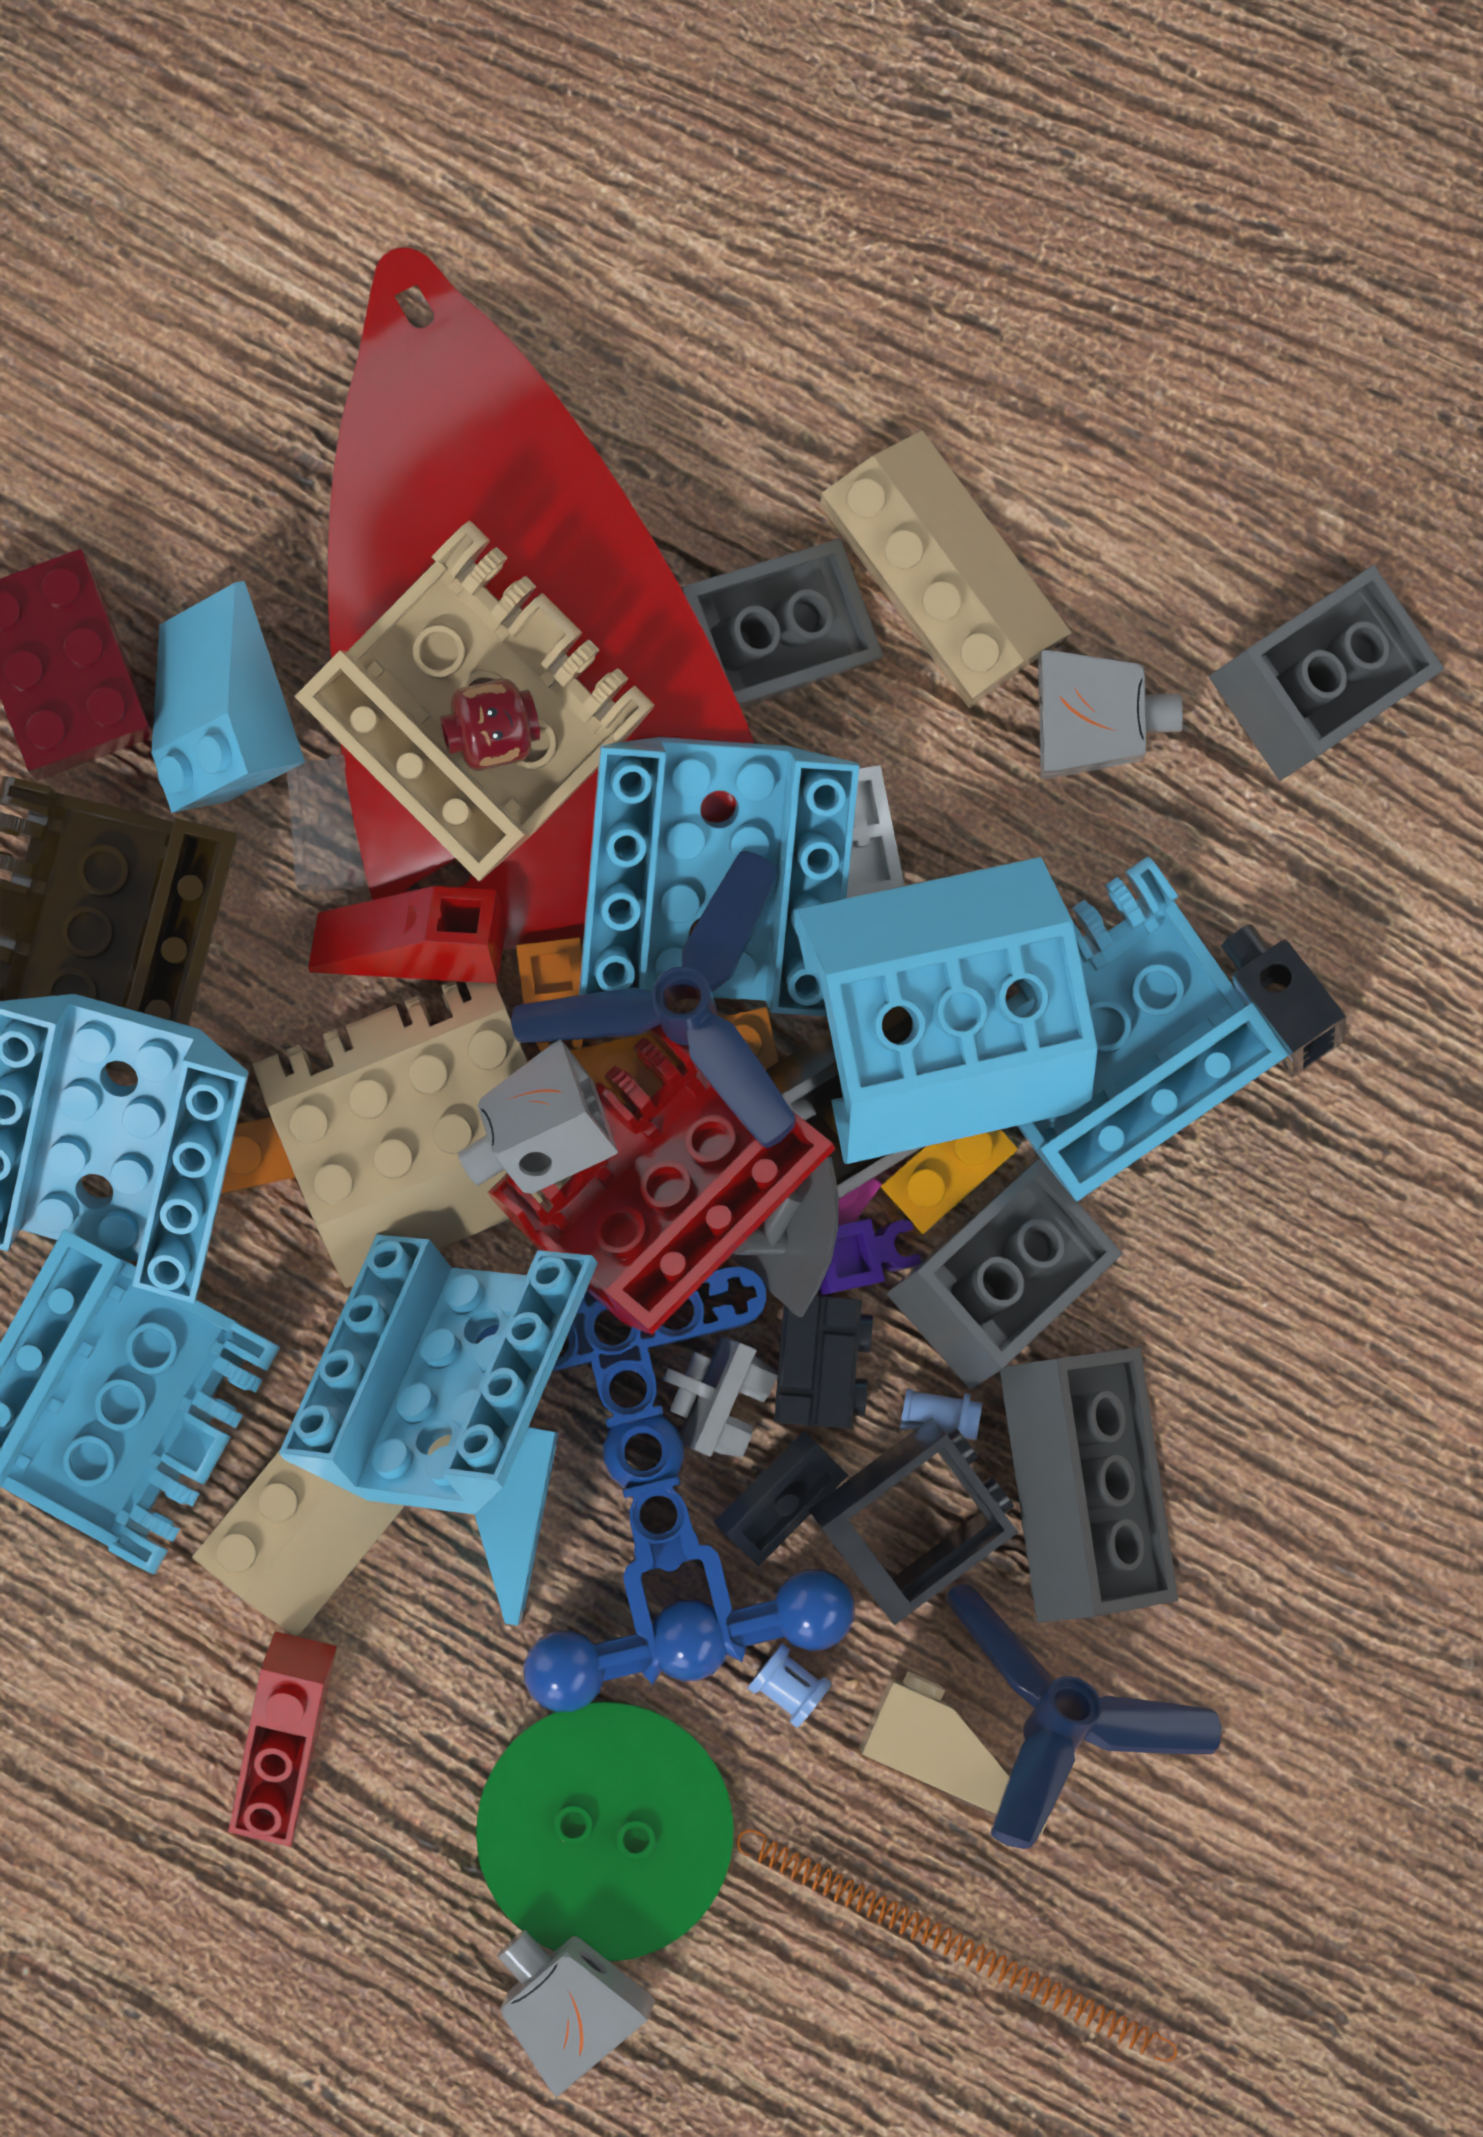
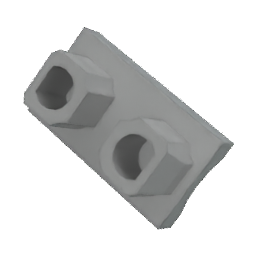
[663,1336,778,1457]

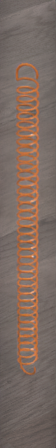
[736,1829,1177,2062]

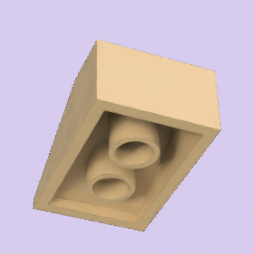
[859,1671,1047,1835]

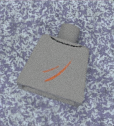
[1038,650,1183,779]
[458,1039,618,1194]
[497,1930,656,2097]

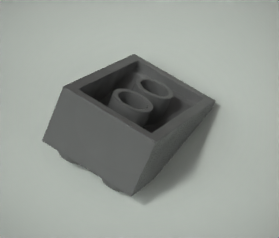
[681,538,884,710]
[1208,565,1445,782]
[886,1158,1123,1390]

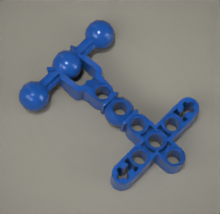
[475,1267,855,1712]

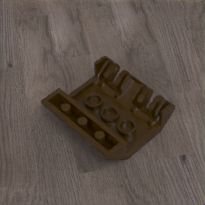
[0,776,239,1076]

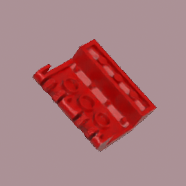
[487,1024,835,1335]

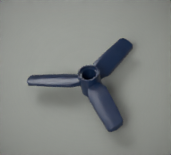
[511,851,796,1148]
[945,1584,1221,1849]

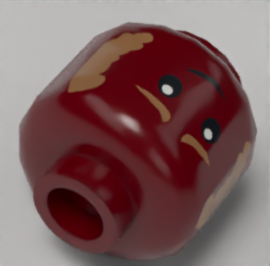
[440,679,540,771]

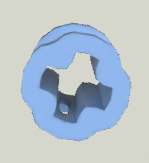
[747,1643,832,1728]

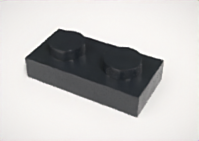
[714,1431,849,1567]

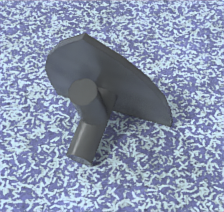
[729,1157,839,1317]

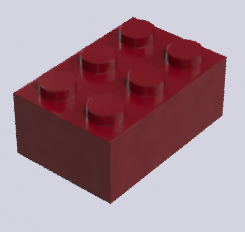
[0,548,153,781]

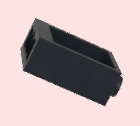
[808,1417,1018,1625]

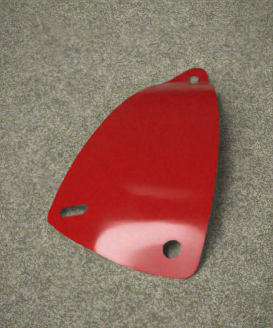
[328,247,755,949]

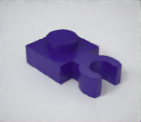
[817,1219,921,1296]

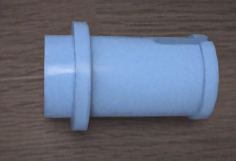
[900,1388,983,1440]

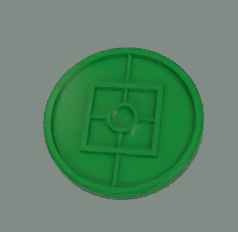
[476,1701,734,1962]

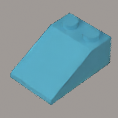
[151,581,305,813]
[475,1427,559,1626]

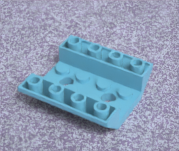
[579,737,860,1017]
[794,857,1097,1164]
[0,994,249,1304]
[279,1234,598,1515]

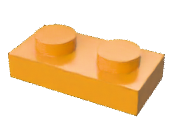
[880,1129,1018,1235]

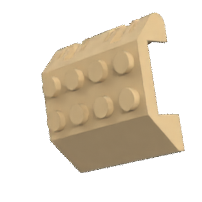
[294,521,655,881]
[252,981,573,1288]

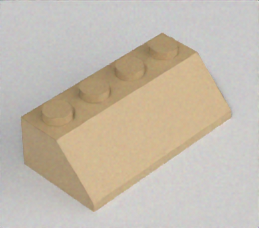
[820,430,1072,708]
[192,1435,451,1636]

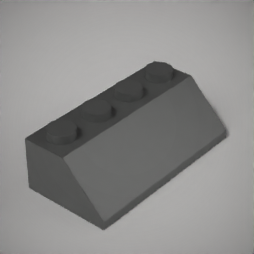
[1000,1347,1178,1623]

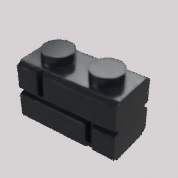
[774,1296,873,1429]

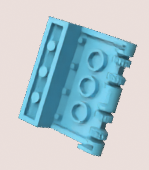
[1006,856,1289,1202]
[0,1229,280,1575]

